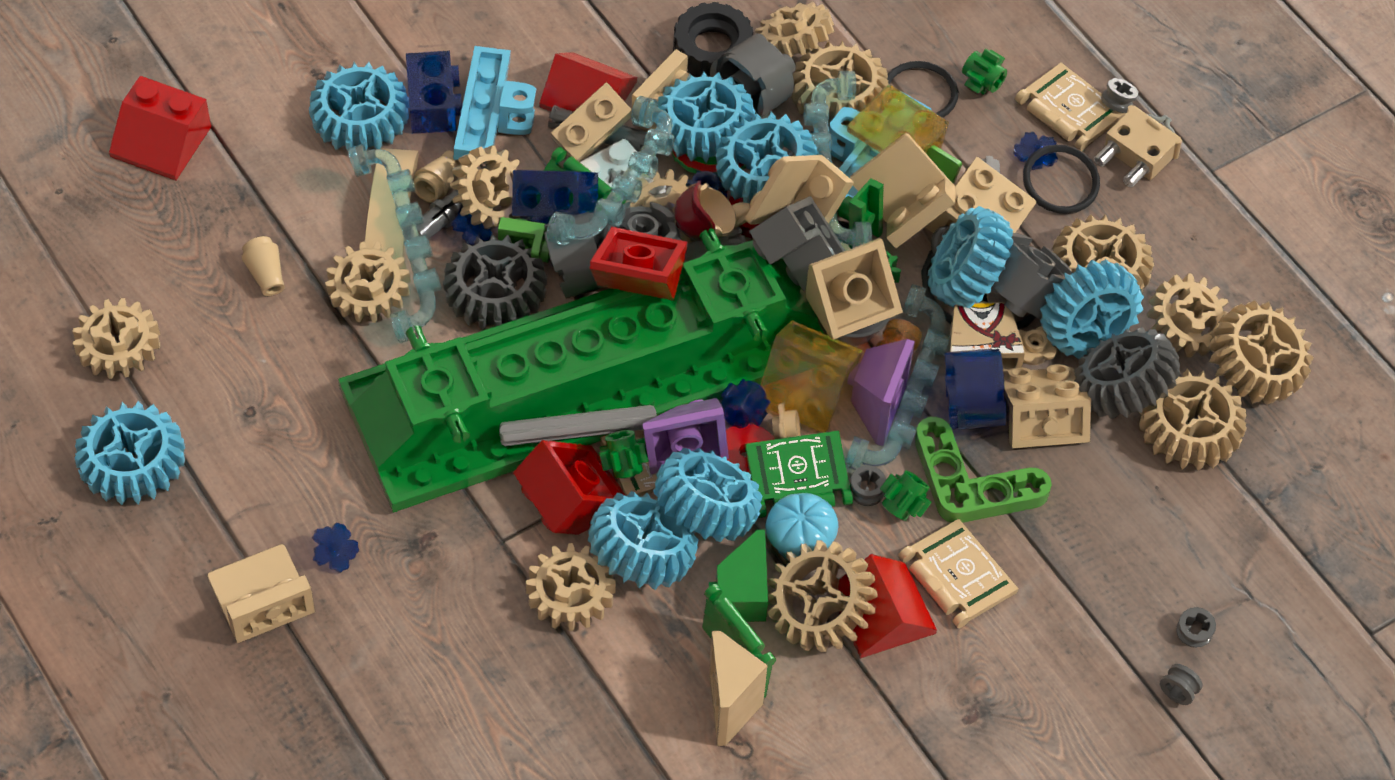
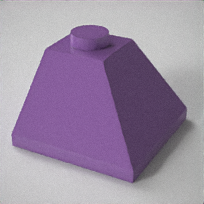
[847,339,915,446]
[642,398,729,475]

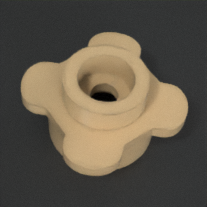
[1018,326,1056,365]
[772,404,801,439]

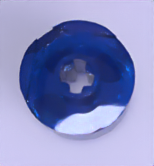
[944,348,1006,430]

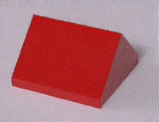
[539,52,637,112]
[590,227,687,301]
[832,554,937,659]

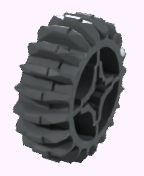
[443,233,547,331]
[1074,327,1181,419]

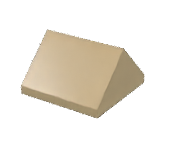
[805,238,903,340]
[709,631,767,746]

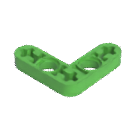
[915,417,1052,523]

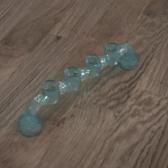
[803,71,872,248]
[547,96,675,246]
[348,144,442,343]
[845,284,951,470]

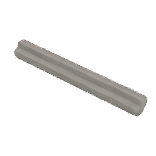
[499,405,657,446]

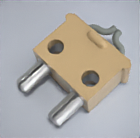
[1094,105,1182,187]

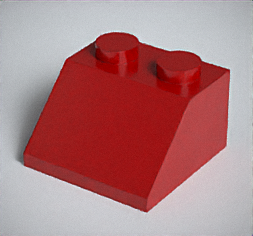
[109,76,211,181]
[513,440,626,535]

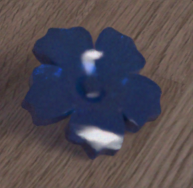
[1013,131,1058,170]
[451,209,492,246]
[312,523,359,573]

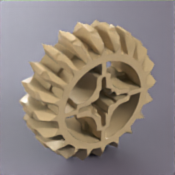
[791,40,889,129]
[1052,214,1154,293]
[1207,300,1314,405]
[1139,368,1247,471]
[767,540,878,652]

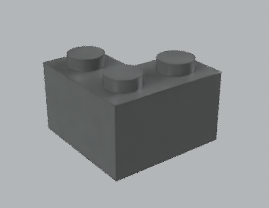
[749,196,845,292]

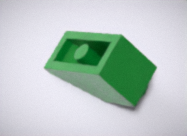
[708,530,768,622]

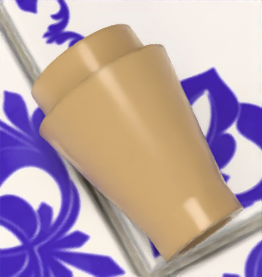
[413,150,461,202]
[242,236,285,296]

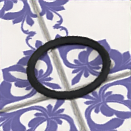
[886,61,959,123]
[1023,144,1100,214]

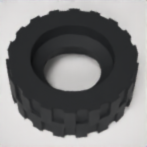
[673,2,754,77]

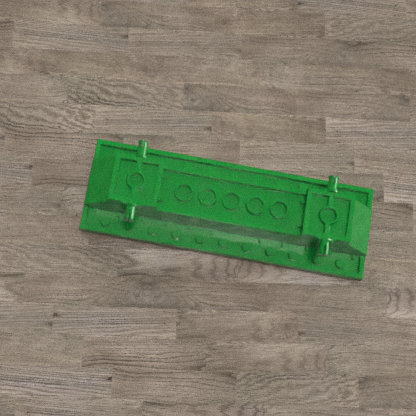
[338,229,834,513]

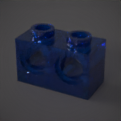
[406,50,462,134]
[512,170,598,224]

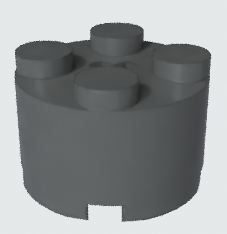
[710,33,796,117]
[544,211,604,299]
[991,233,1072,319]

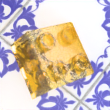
[847,85,949,153]
[756,321,863,433]

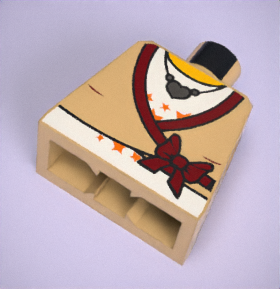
[946,293,1025,377]

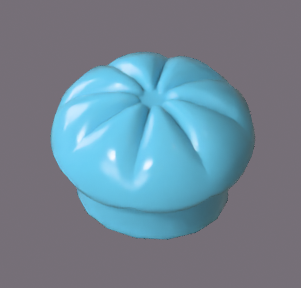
[765,493,839,561]

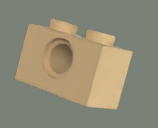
[551,82,632,162]

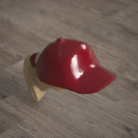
[674,181,750,241]

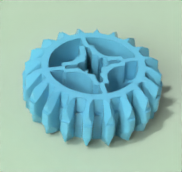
[309,62,410,154]
[654,72,755,163]
[716,111,817,204]
[928,206,1013,308]
[1040,259,1144,359]
[74,401,185,505]
[653,448,763,542]
[587,491,699,590]

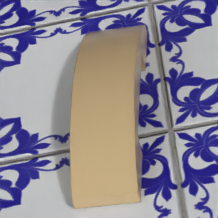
[365,148,418,258]

